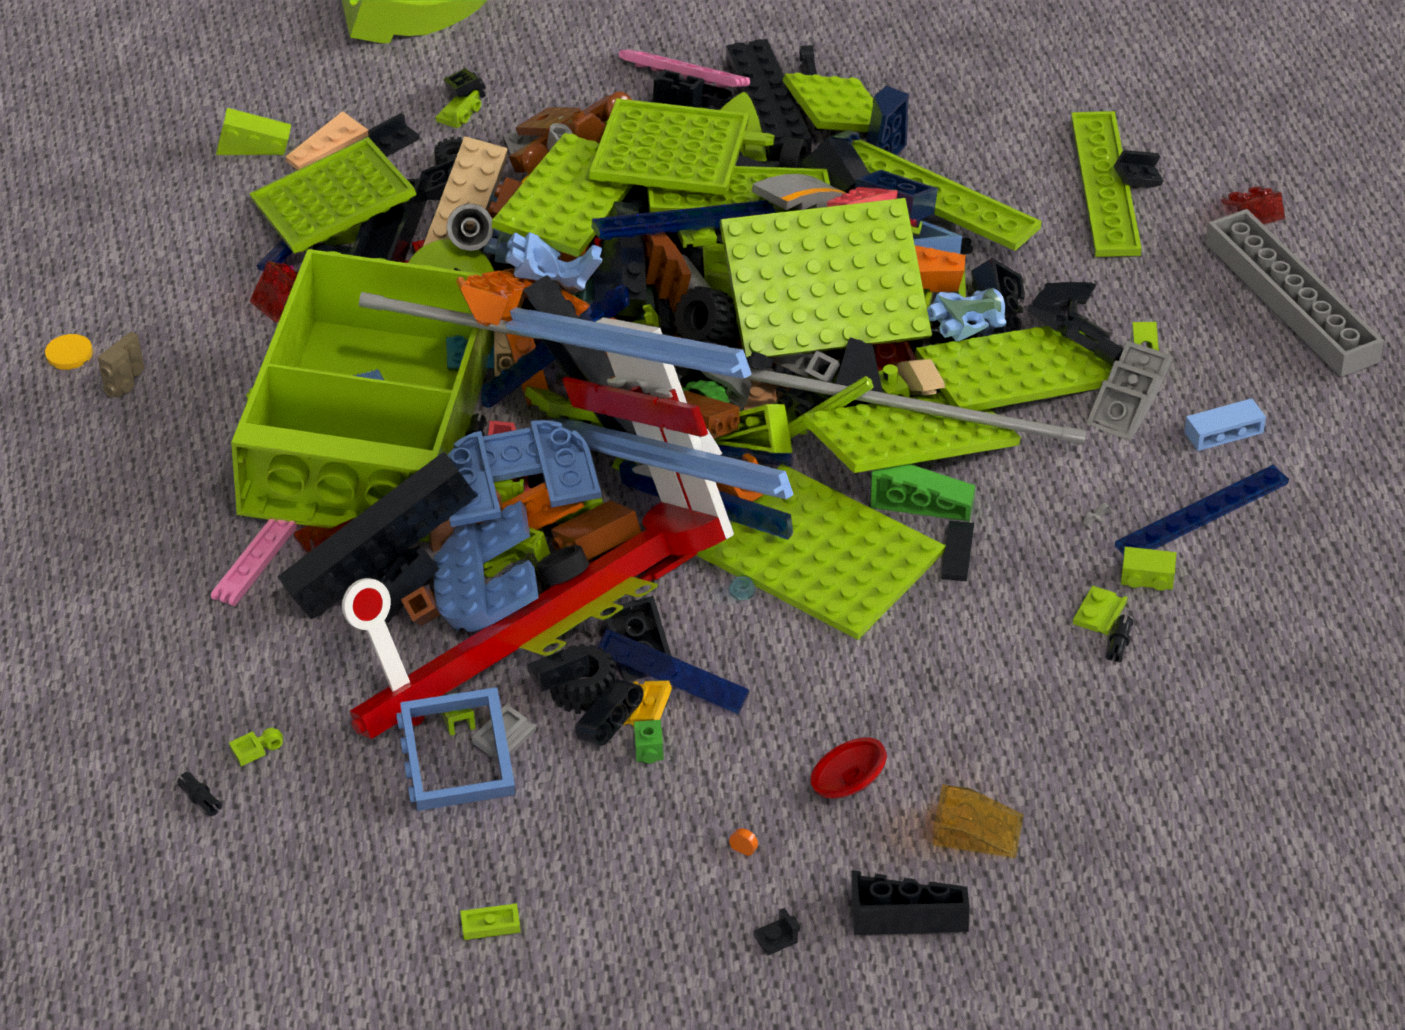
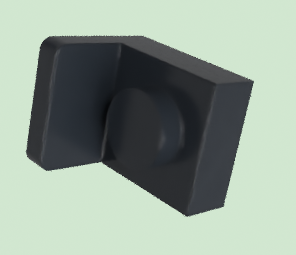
[754,908,800,956]

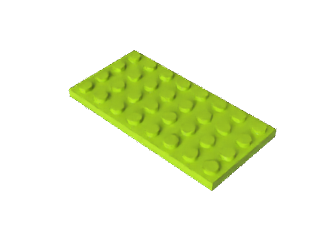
[491,133,634,257]
[647,166,830,219]
[915,325,1113,411]
[803,392,1021,473]

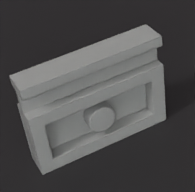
[471,704,537,758]

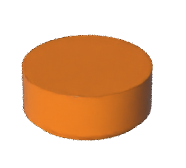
[729,828,758,856]

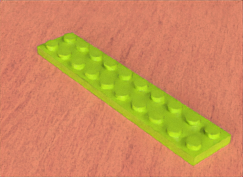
[1071,111,1142,257]
[851,139,1042,251]

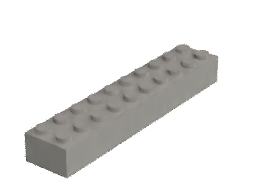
[1206,209,1384,377]

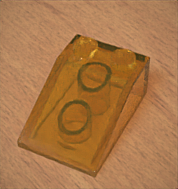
[933,784,1024,858]

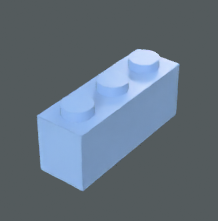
[1184,398,1266,451]

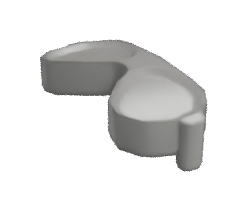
[1083,503,1113,528]

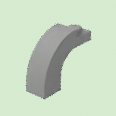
[772,350,840,383]

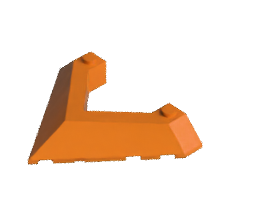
[456,268,617,357]

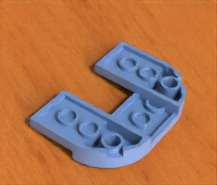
[447,420,601,527]
[433,501,539,632]

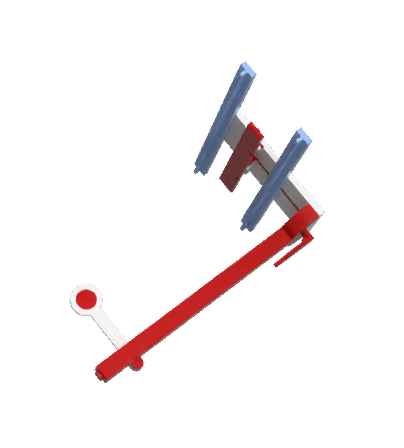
[342,307,794,739]

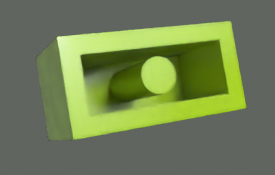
[1121,547,1177,591]

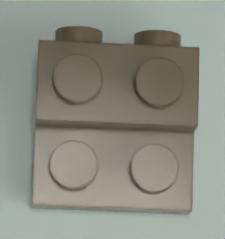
[97,332,145,398]

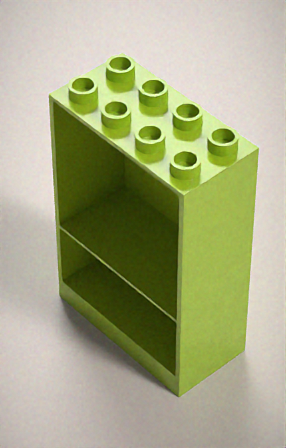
[231,249,494,542]

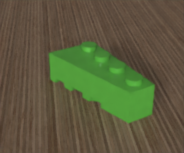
[871,464,975,522]

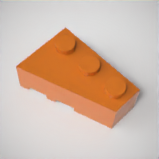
[915,245,966,292]

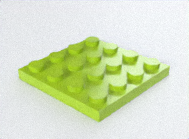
[782,73,873,132]

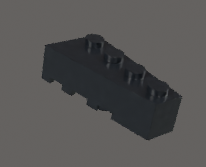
[851,870,970,935]

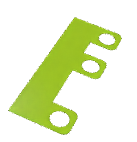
[519,577,658,656]

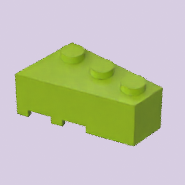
[216,108,291,155]
[714,404,792,453]

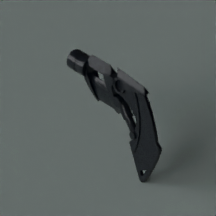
[1028,282,1124,366]

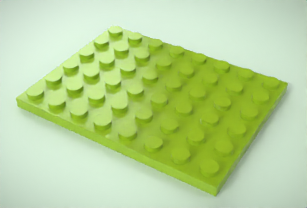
[719,198,932,358]
[697,464,946,640]

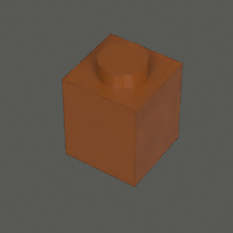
[401,586,441,626]

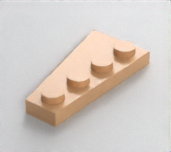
[285,111,368,170]

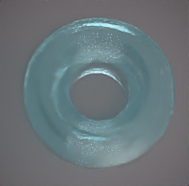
[730,576,755,600]

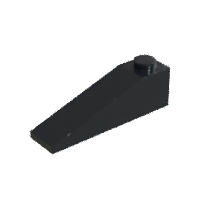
[971,258,1025,334]

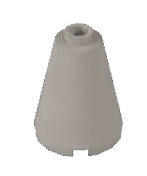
[447,204,494,251]

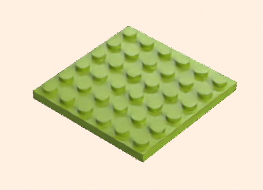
[589,98,749,195]
[249,137,417,254]

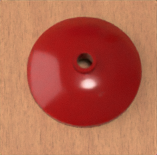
[810,737,887,799]

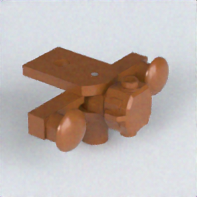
[508,91,632,175]

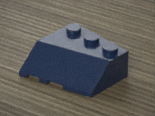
[866,86,909,156]

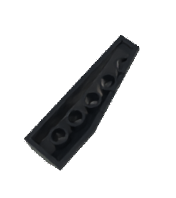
[593,201,647,318]

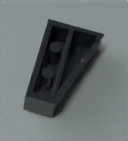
[370,546,439,624]

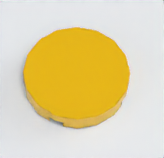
[45,334,93,370]

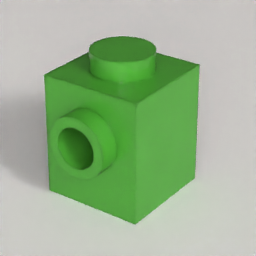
[634,720,664,763]

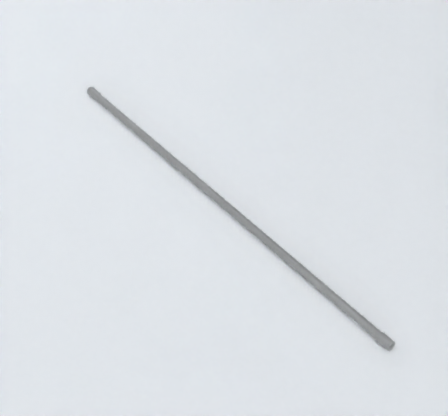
[359,292,1086,445]

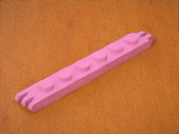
[619,50,750,88]
[211,519,299,606]

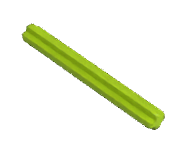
[788,376,873,439]

